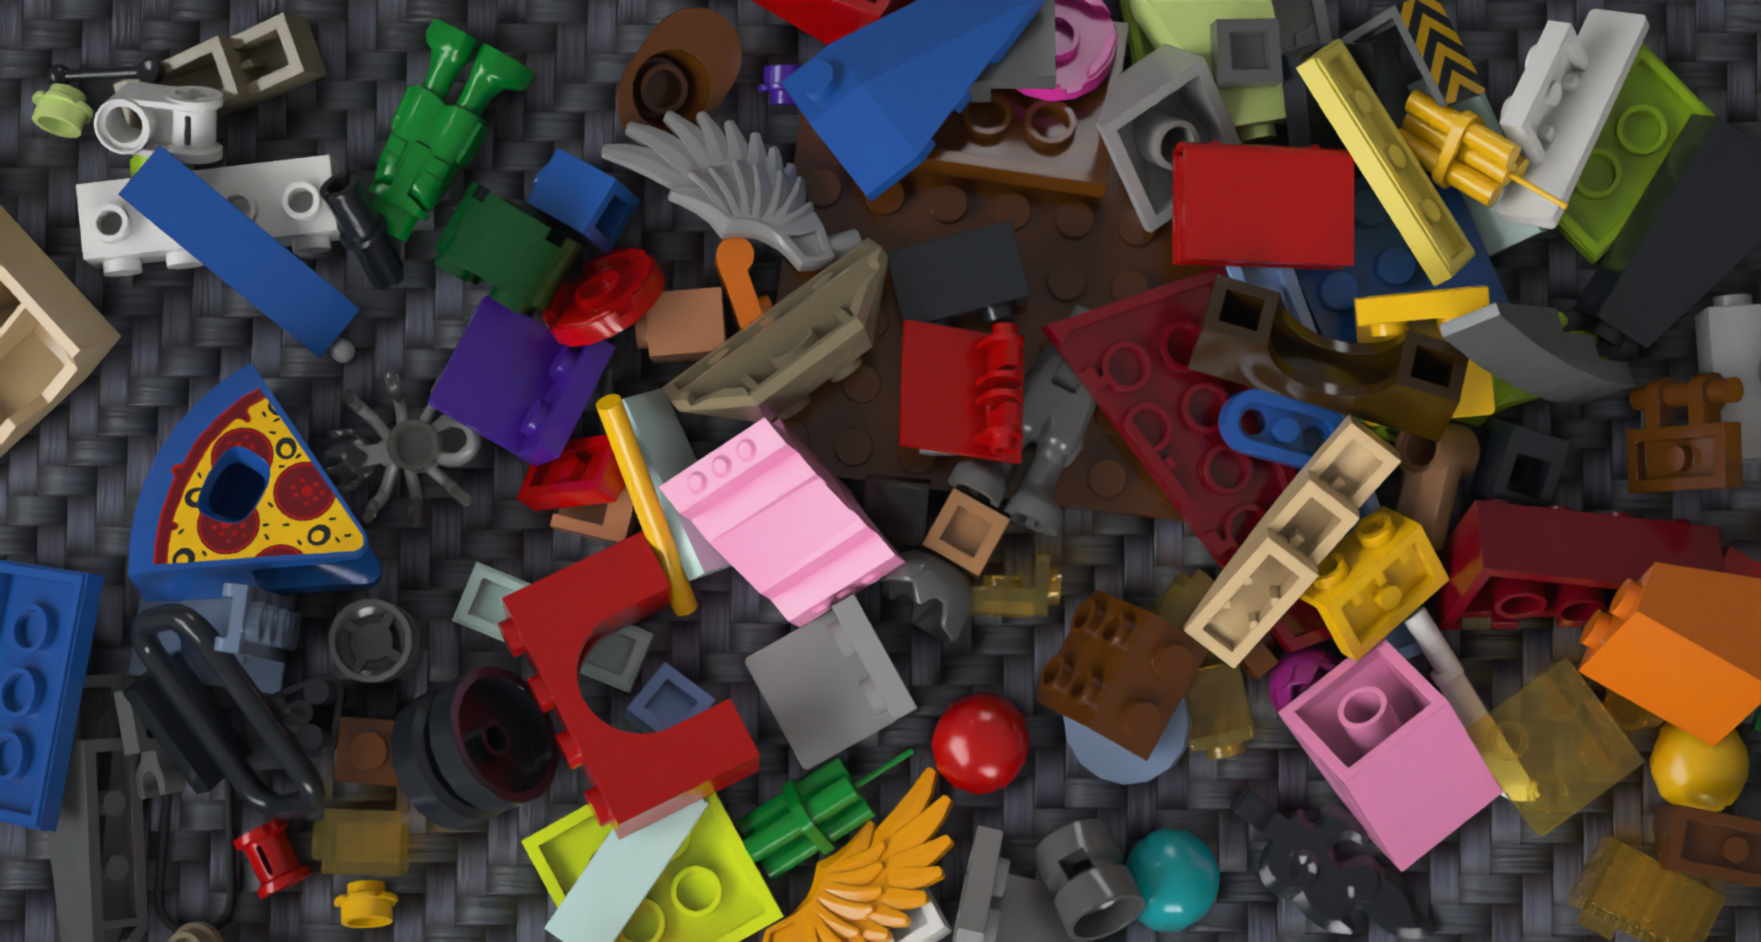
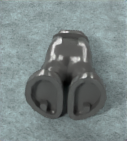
[947,305,1097,536]

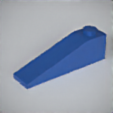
[781,0,1046,202]

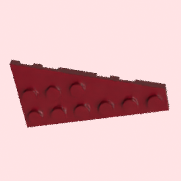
[1041,266,1332,653]

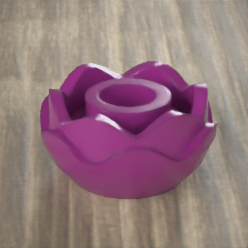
[1268,647,1341,712]

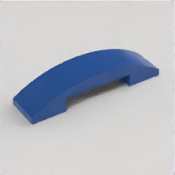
[118,145,360,358]

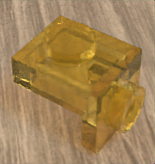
[1185,662,1256,761]

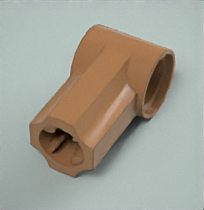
[1394,423,1480,550]

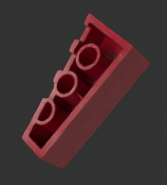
[1433,498,1725,630]

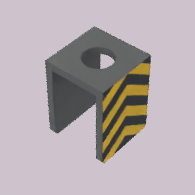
[1340,0,1485,129]

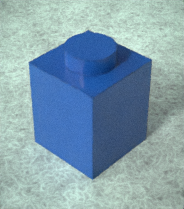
[525,148,641,254]

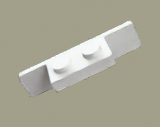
[1496,9,1650,229]

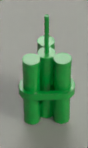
[736,748,915,880]

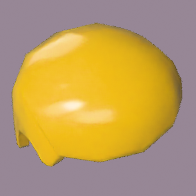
[1650,722,1750,812]

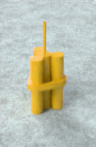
[1398,88,1569,210]

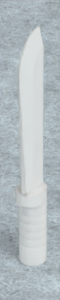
[1403,606,1540,801]

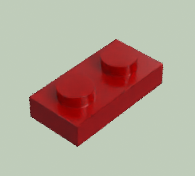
[516,435,626,511]

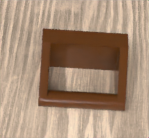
[1652,804,1761,889]

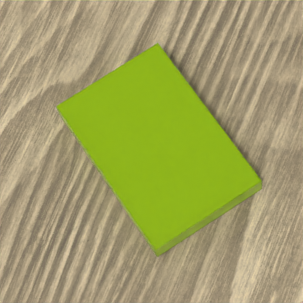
[1555,42,1715,265]

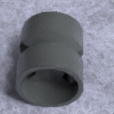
[329,599,424,685]
[1033,819,1146,941]

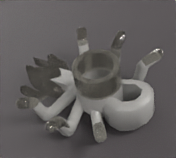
[324,370,482,526]

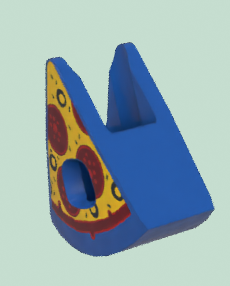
[128,363,383,602]

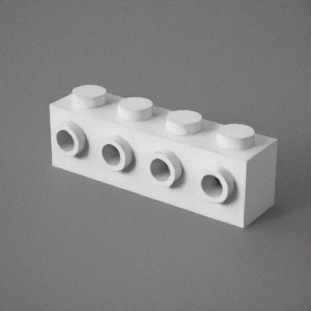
[76,155,341,277]

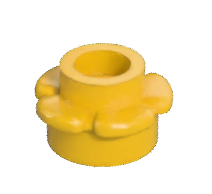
[334,880,398,928]

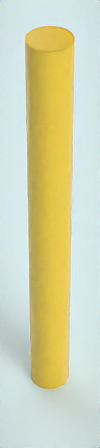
[596,394,698,616]

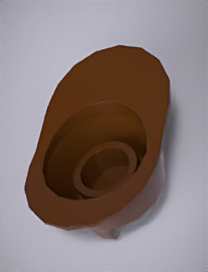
[616,7,742,146]

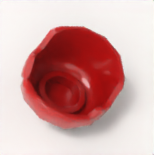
[931,691,1031,795]

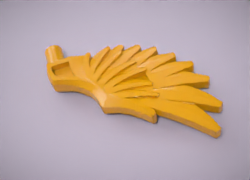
[762,767,955,942]

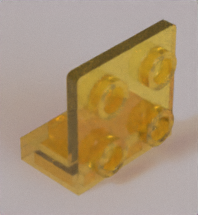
[1465,656,1645,836]

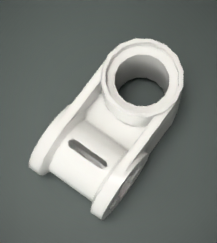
[94,82,224,164]

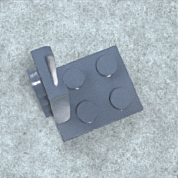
[129,582,301,694]

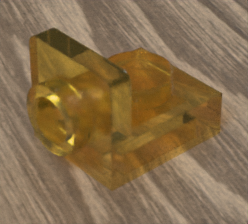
[969,551,1061,619]

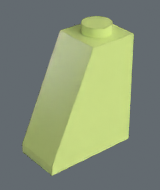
[1128,0,1287,144]

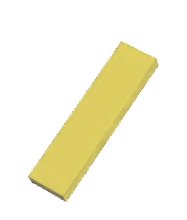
[1296,38,1476,287]

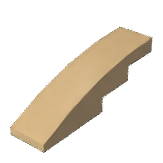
[1183,413,1401,669]

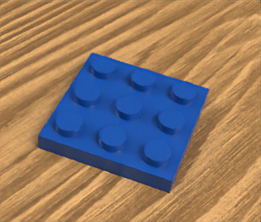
[1294,170,1509,343]

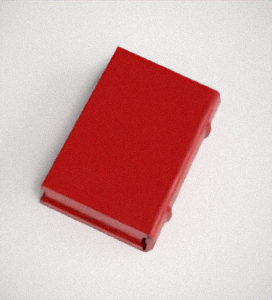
[1172,139,1354,271]

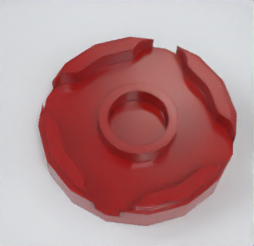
[542,247,665,347]

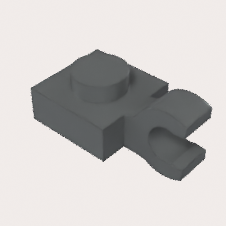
[114,690,186,799]

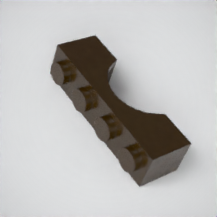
[1188,274,1469,442]

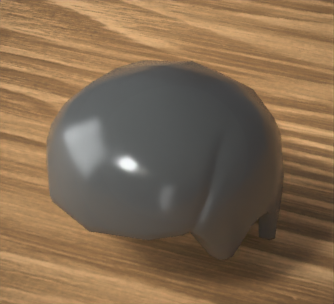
[879,549,974,642]

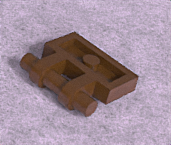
[1626,372,1744,494]

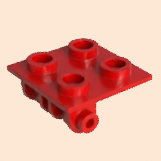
[899,319,1025,464]

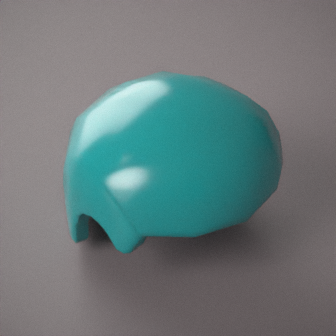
[1125,828,1220,932]

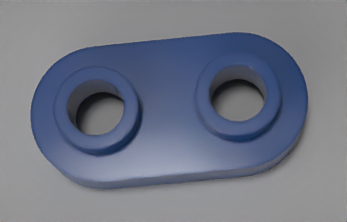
[1218,389,1343,470]

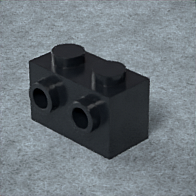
[886,220,1031,328]

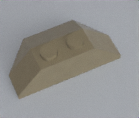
[661,237,889,422]

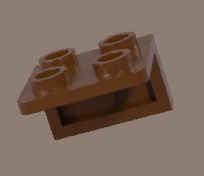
[1036,590,1209,761]

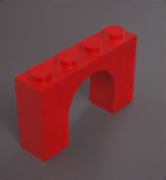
[497,531,760,840]

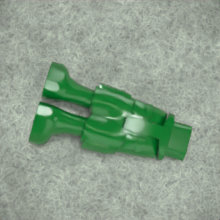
[367,18,536,243]

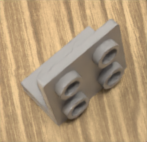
[745,594,917,769]
[952,825,1084,942]

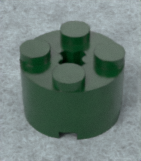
[434,181,584,317]

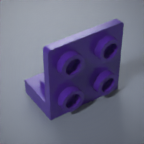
[428,294,616,466]

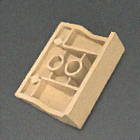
[0,205,121,458]

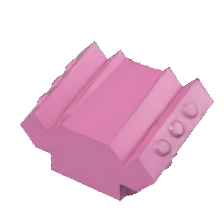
[659,417,905,628]

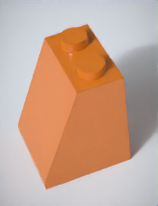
[1578,562,1761,747]

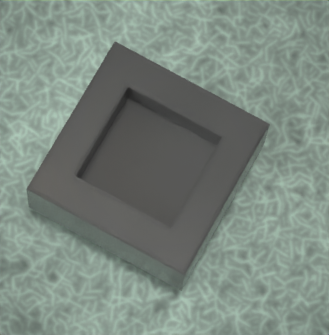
[1210,18,1283,88]

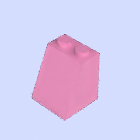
[1278,638,1503,872]

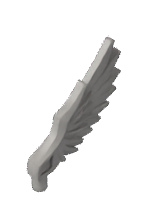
[601,110,862,271]

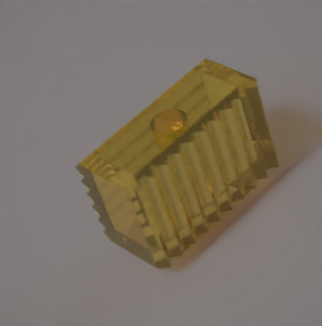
[1566,836,1727,942]

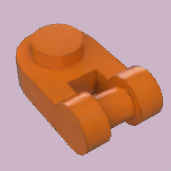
[714,238,773,332]

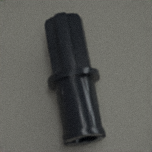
[319,171,404,290]

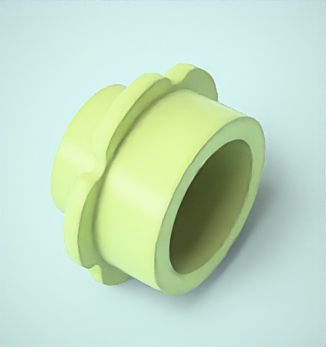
[32,83,94,138]

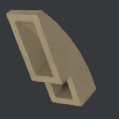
[113,12,327,129]

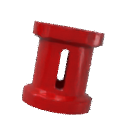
[233,819,313,899]

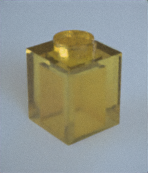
[312,808,411,876]

